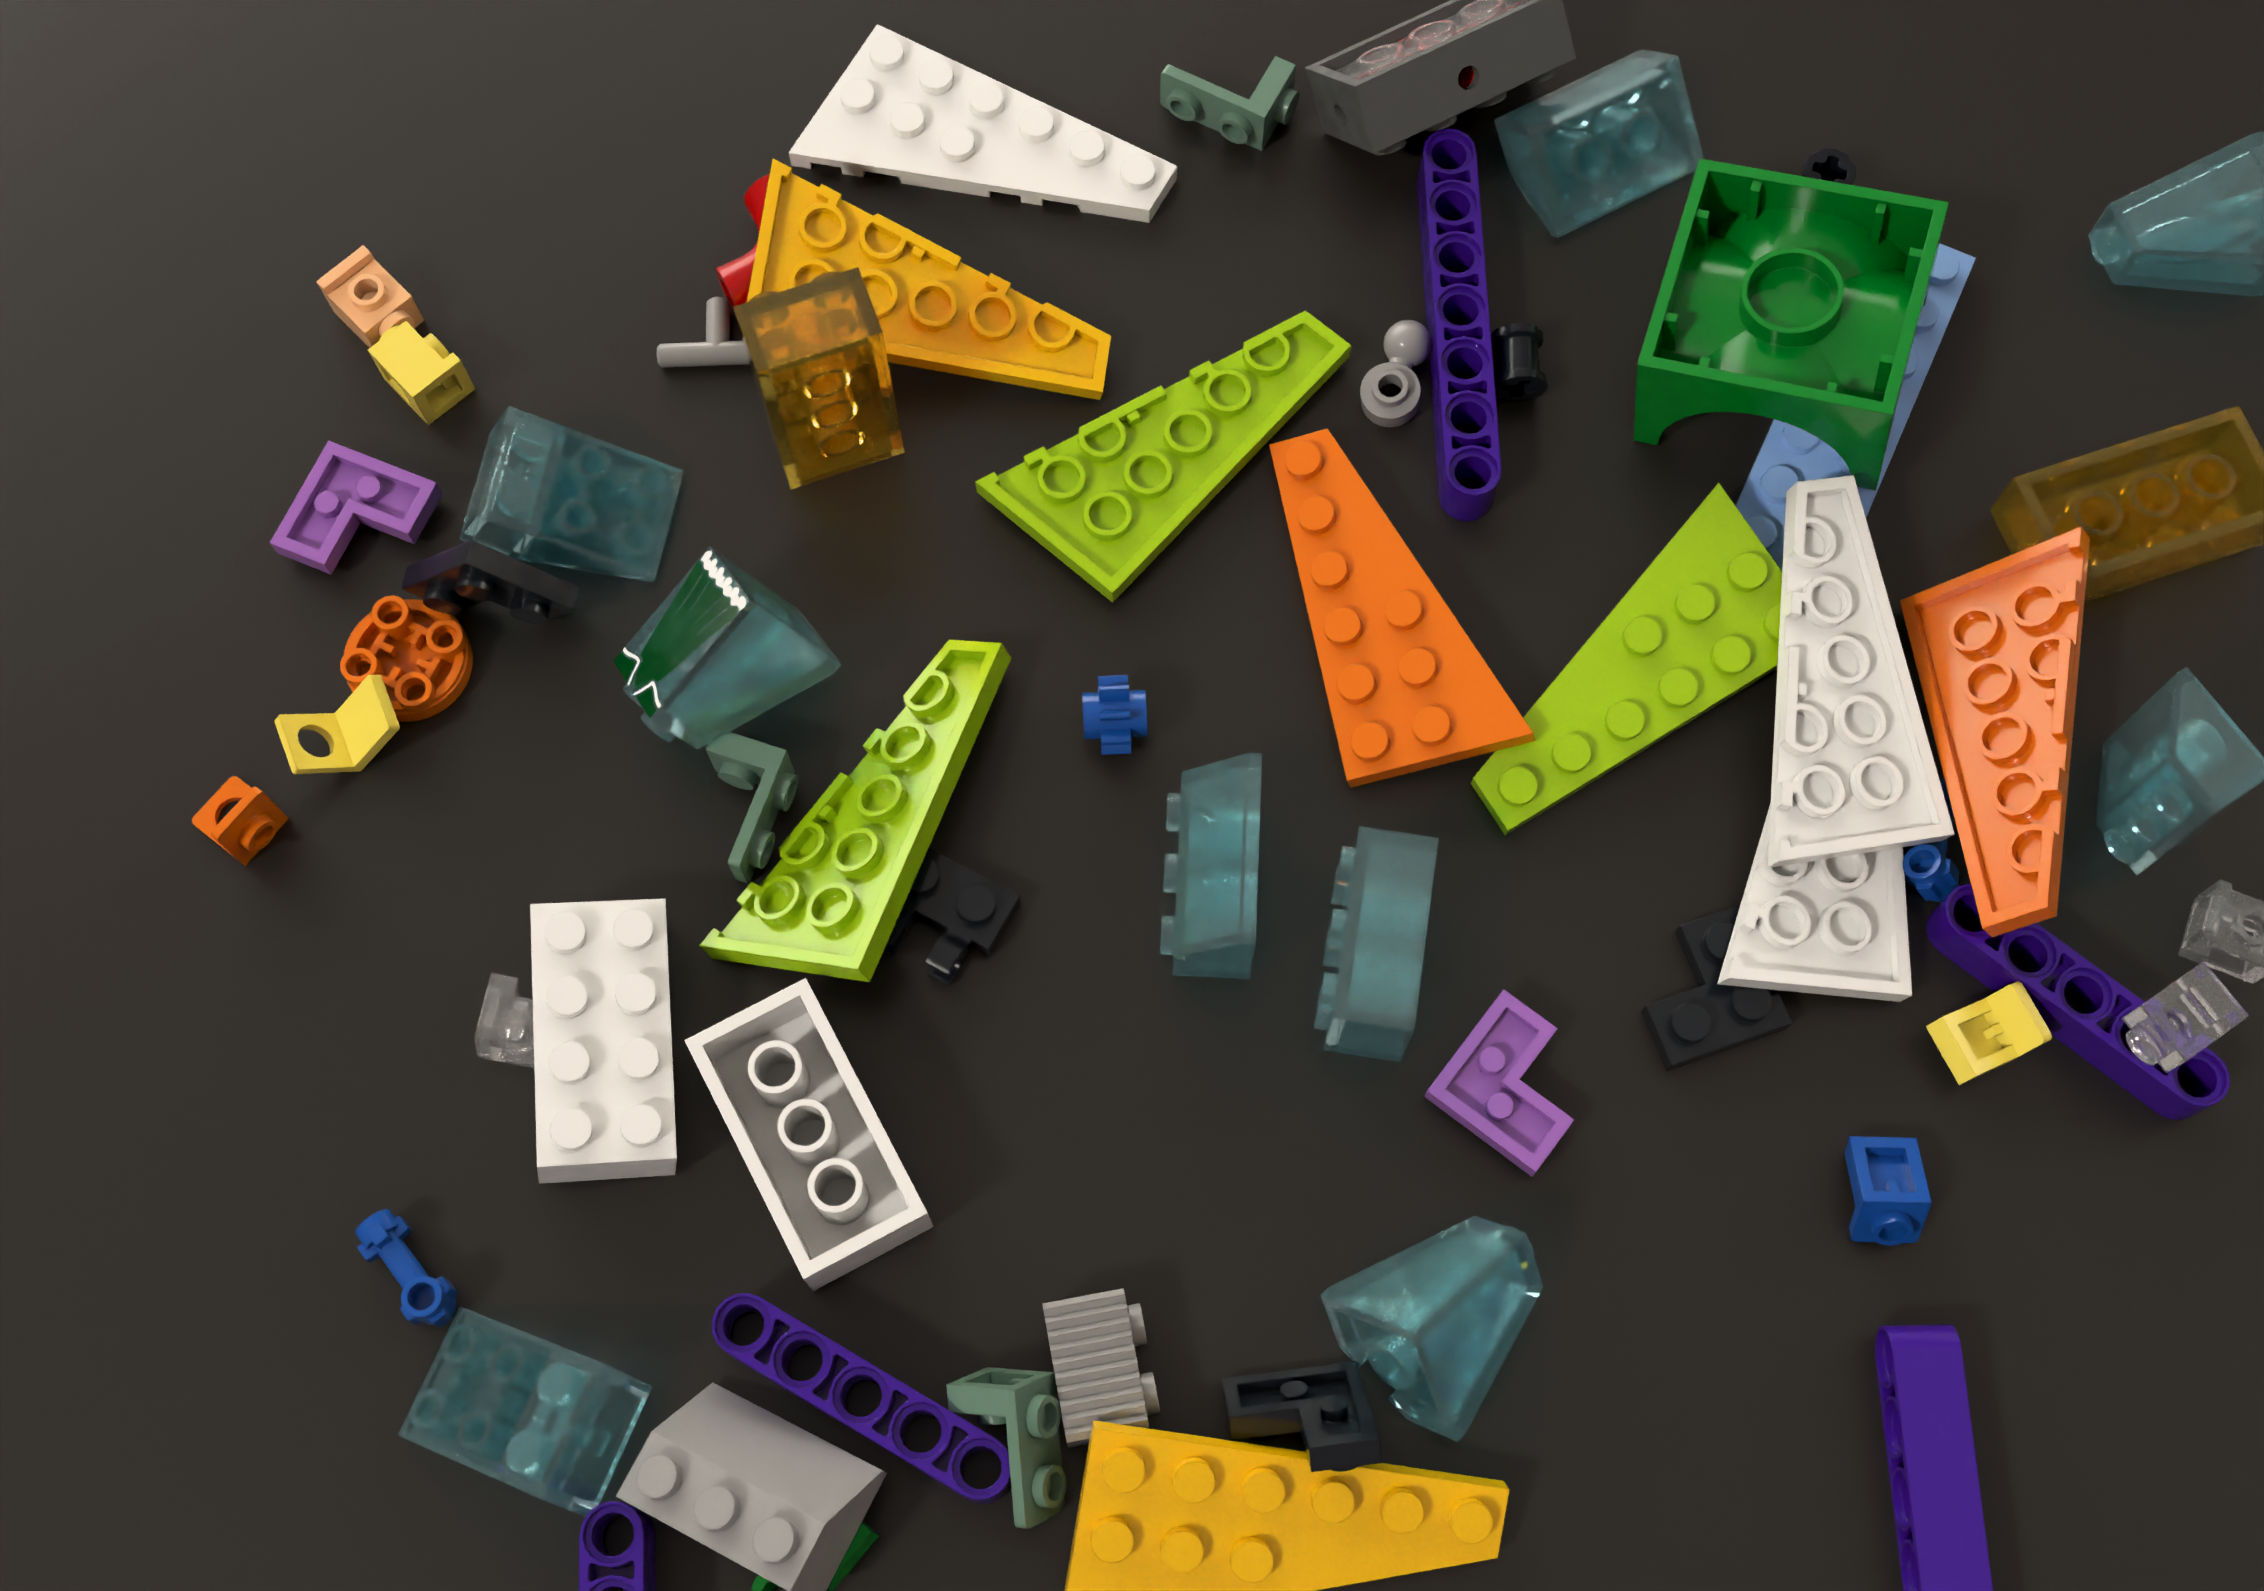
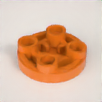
[340,595,473,722]

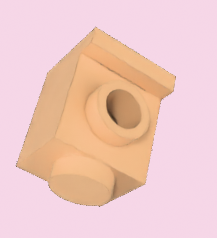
[316,245,424,348]

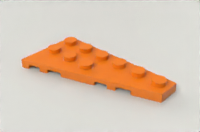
[1269,428,1535,788]
[1900,527,2090,937]

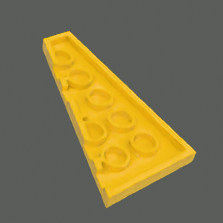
[742,158,1111,400]
[1064,1420,1510,1591]

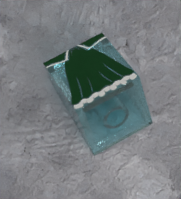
[613,546,841,749]

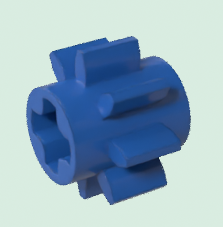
[1082,675,1147,755]

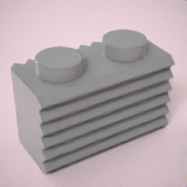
[1042,1288,1160,1448]

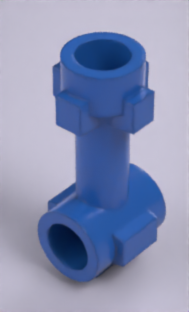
[1903,779,1959,902]
[355,1209,458,1328]

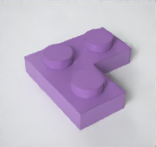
[270,440,443,575]
[1424,989,1574,1177]

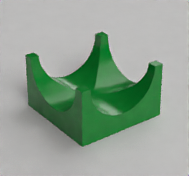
[1634,158,1949,491]

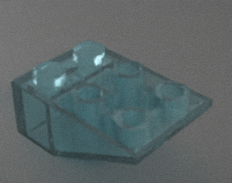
[459,406,684,582]
[398,1307,653,1517]

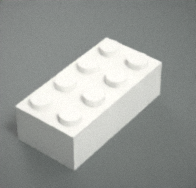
[530,898,677,1184]
[684,978,934,1291]

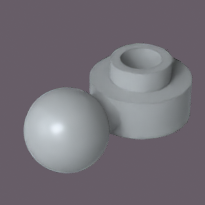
[1360,320,1431,428]

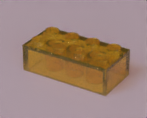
[733,267,905,490]
[1990,406,2264,602]

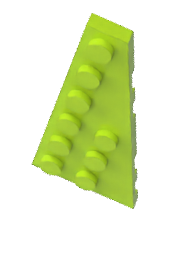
[975,310,1351,603]
[1471,483,1782,836]
[699,640,1011,982]

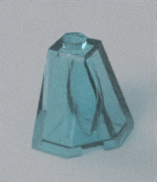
[2088,131,2264,297]
[1320,1216,1544,1442]

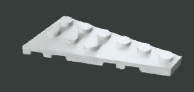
[789,24,1177,223]
[1767,475,1955,868]
[1717,806,1912,1002]

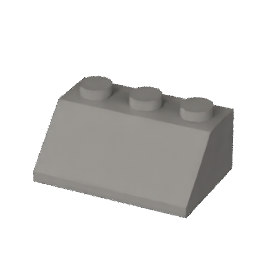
[616,1382,887,1591]

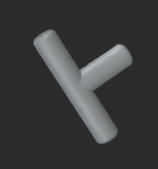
[657,297,778,368]

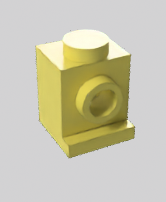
[368,321,475,426]

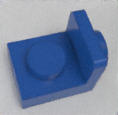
[1844,1136,1932,1246]

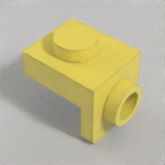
[1926,981,2052,1085]

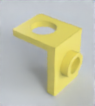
[274,675,400,774]

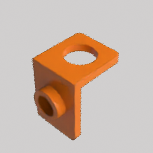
[192,776,289,866]

